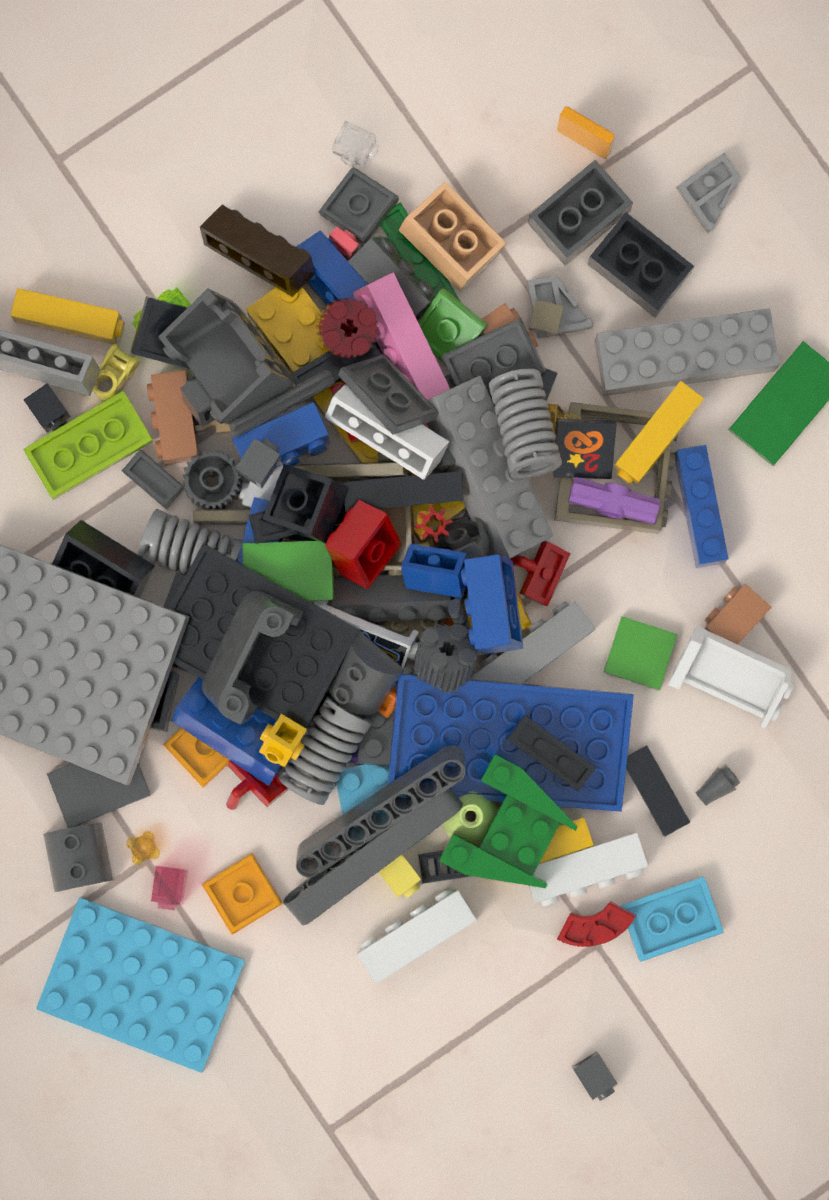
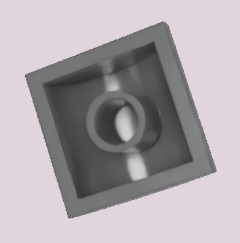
[328,632,404,715]
[43,822,113,892]

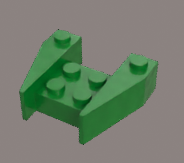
[439,754,578,888]

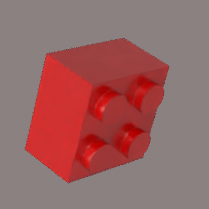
[325,500,402,589]

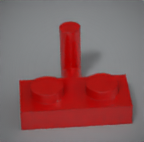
[510,541,571,606]
[226,760,289,810]

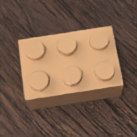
[399,182,507,291]

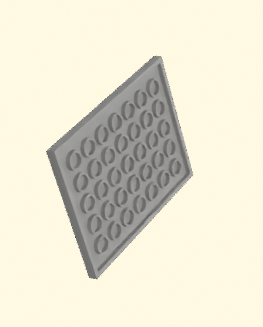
[0,544,190,785]

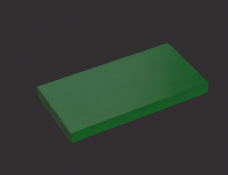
[728,341,829,466]

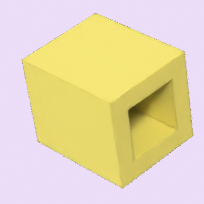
[379,855,422,899]

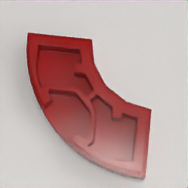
[557,901,637,947]

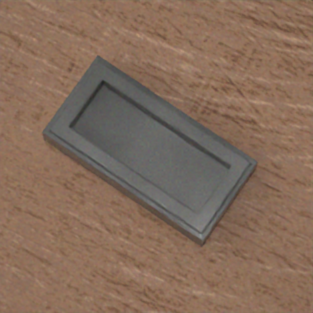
[121,449,184,509]

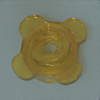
[126,831,160,865]

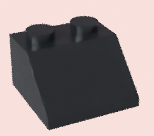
[263,464,349,544]

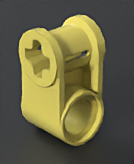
[93,344,140,401]

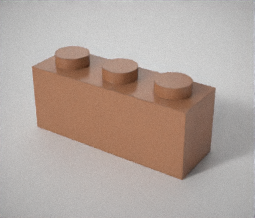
[147,370,199,465]

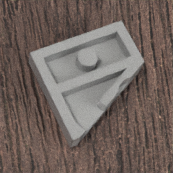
[676,153,741,233]
[527,275,593,339]

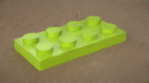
[23,390,154,500]

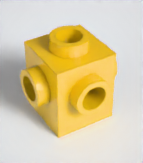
[259,714,307,768]

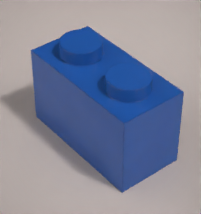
[401,544,468,598]

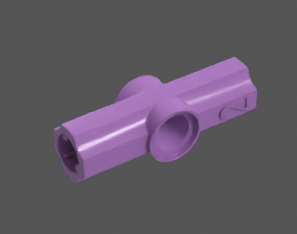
[568,477,661,525]

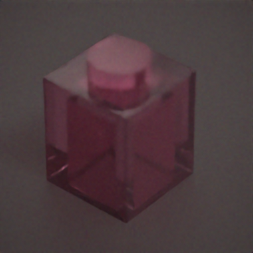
[151,866,188,910]

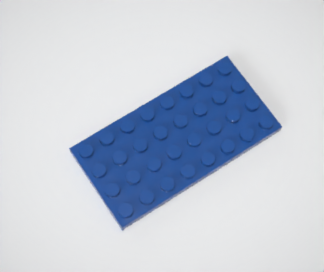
[387,673,634,812]

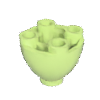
[442,791,498,845]

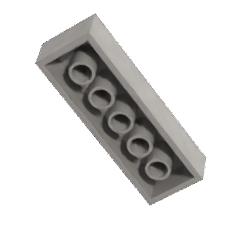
[595,308,779,396]
[427,376,554,559]

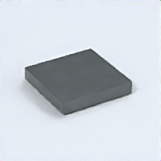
[318,166,399,244]

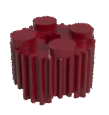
[316,298,379,358]

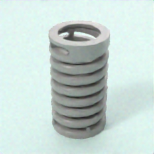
[489,369,562,478]
[138,509,242,575]
[279,695,373,805]

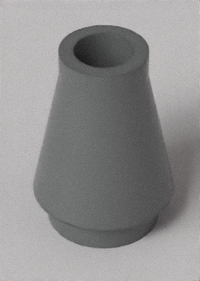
[695,765,740,806]

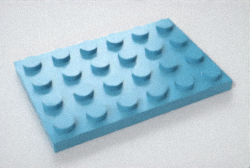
[36,897,245,1073]

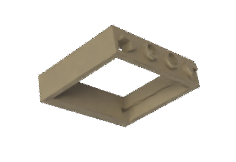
[554,402,678,534]

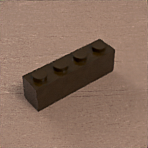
[200,204,314,297]

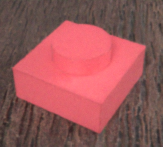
[329,227,359,260]

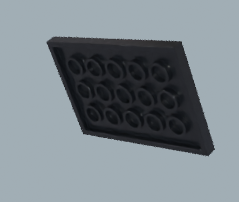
[168,543,361,729]

